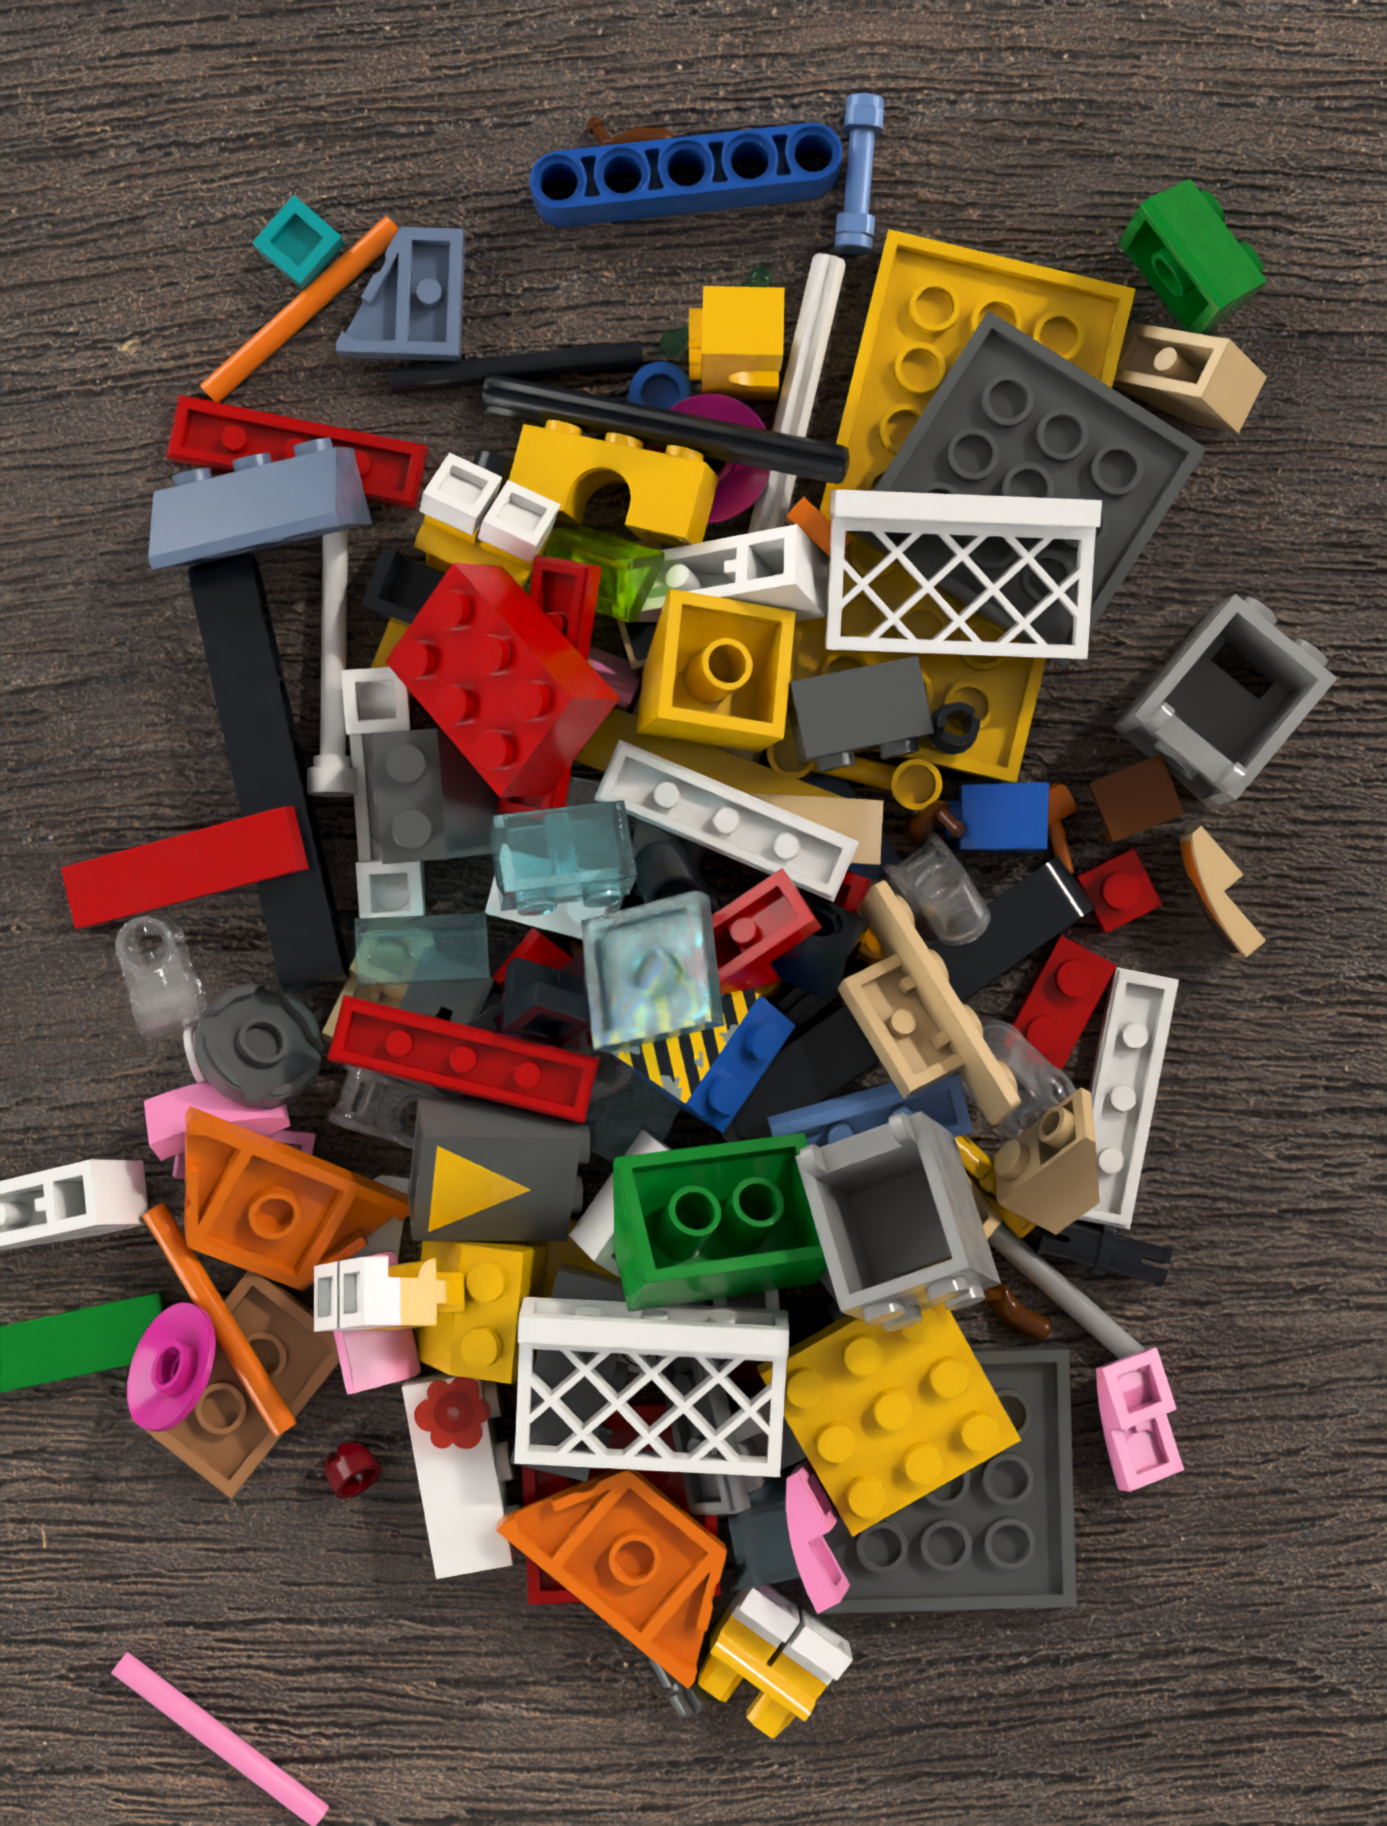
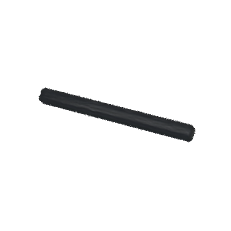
[481,374,850,484]

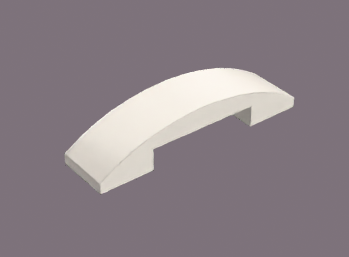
[341,667,425,927]

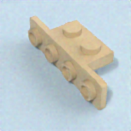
[837,880,1021,1126]

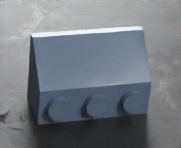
[148,438,372,570]

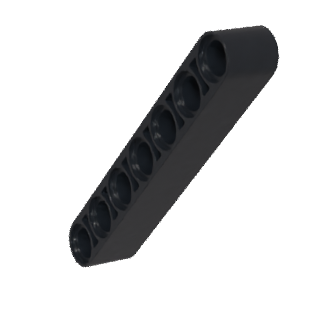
[188,552,350,994]
[711,856,1096,1143]

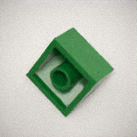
[1118,179,1267,335]

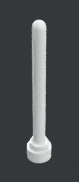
[307,530,357,797]

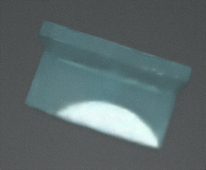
[353,913,490,986]

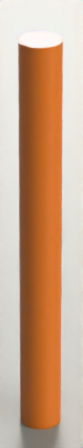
[199,216,399,403]
[141,1202,297,1437]

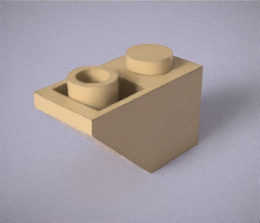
[994,1087,1100,1235]

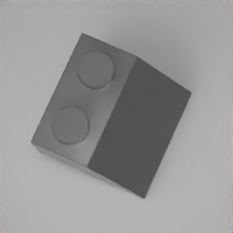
[371,728,515,864]

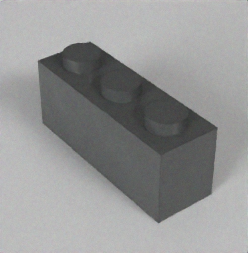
[510,1263,629,1482]

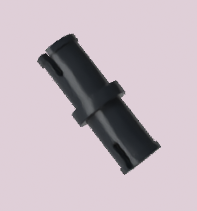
[1036,1223,1172,1287]

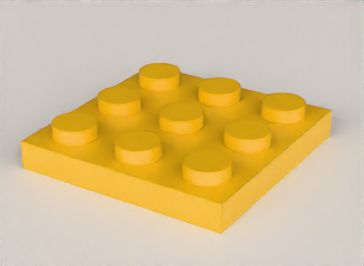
[757,1303,1021,1537]

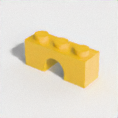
[689,286,785,401]
[509,420,719,547]

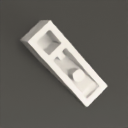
[618,524,828,622]
[0,1159,149,1251]

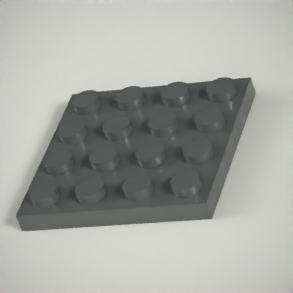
[848,310,1207,670]
[820,1345,1077,1614]

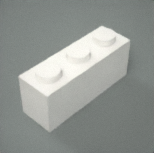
[402,1370,521,1579]

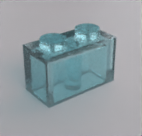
[489,800,637,916]

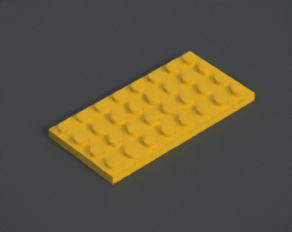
[785,229,1136,783]

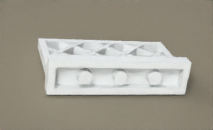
[825,490,1102,659]
[514,1297,789,1477]

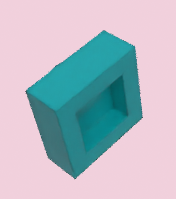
[252,195,345,290]

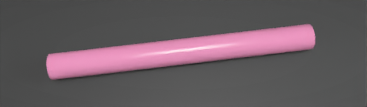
[111,1652,329,1826]

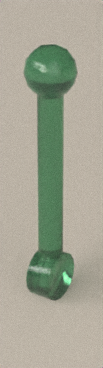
[660,267,772,357]

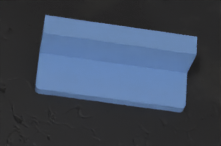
[767,1072,973,1147]

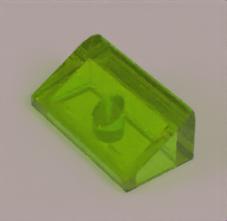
[545,526,665,622]

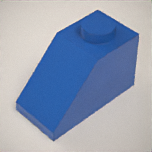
[943,782,1049,855]

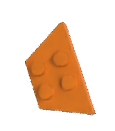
[184,1106,409,1291]
[496,1469,727,1689]

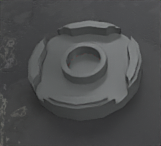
[195,983,324,1109]

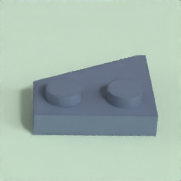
[336,227,466,361]

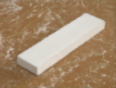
[594,739,859,902]
[1078,967,1179,1230]

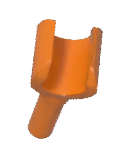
[1048,783,1078,874]

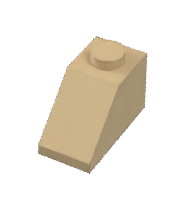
[1113,322,1267,434]

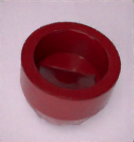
[324,1441,382,1499]

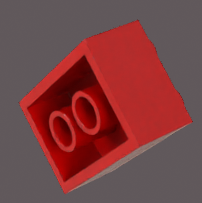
[385,563,620,798]

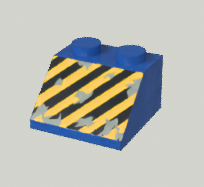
[601,939,796,1133]

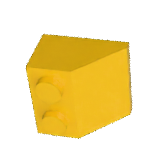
[636,589,796,753]
[414,1241,548,1384]

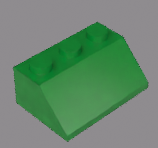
[613,1133,828,1312]

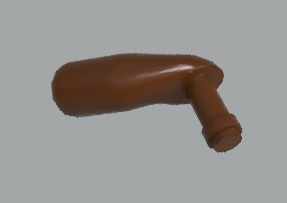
[587,117,673,146]
[903,801,966,843]
[981,1283,1052,1341]

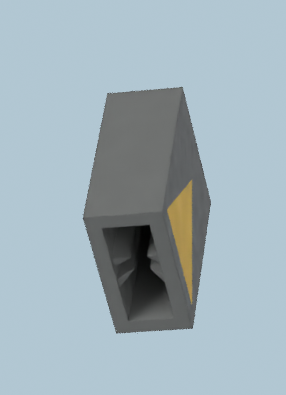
[408,1096,590,1241]

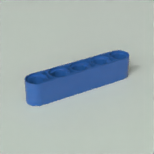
[530,123,842,227]

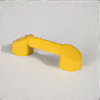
[767,727,942,810]

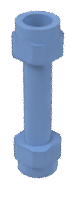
[834,93,884,256]

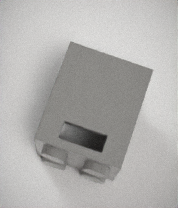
[1112,594,1337,808]
[795,1111,1001,1331]

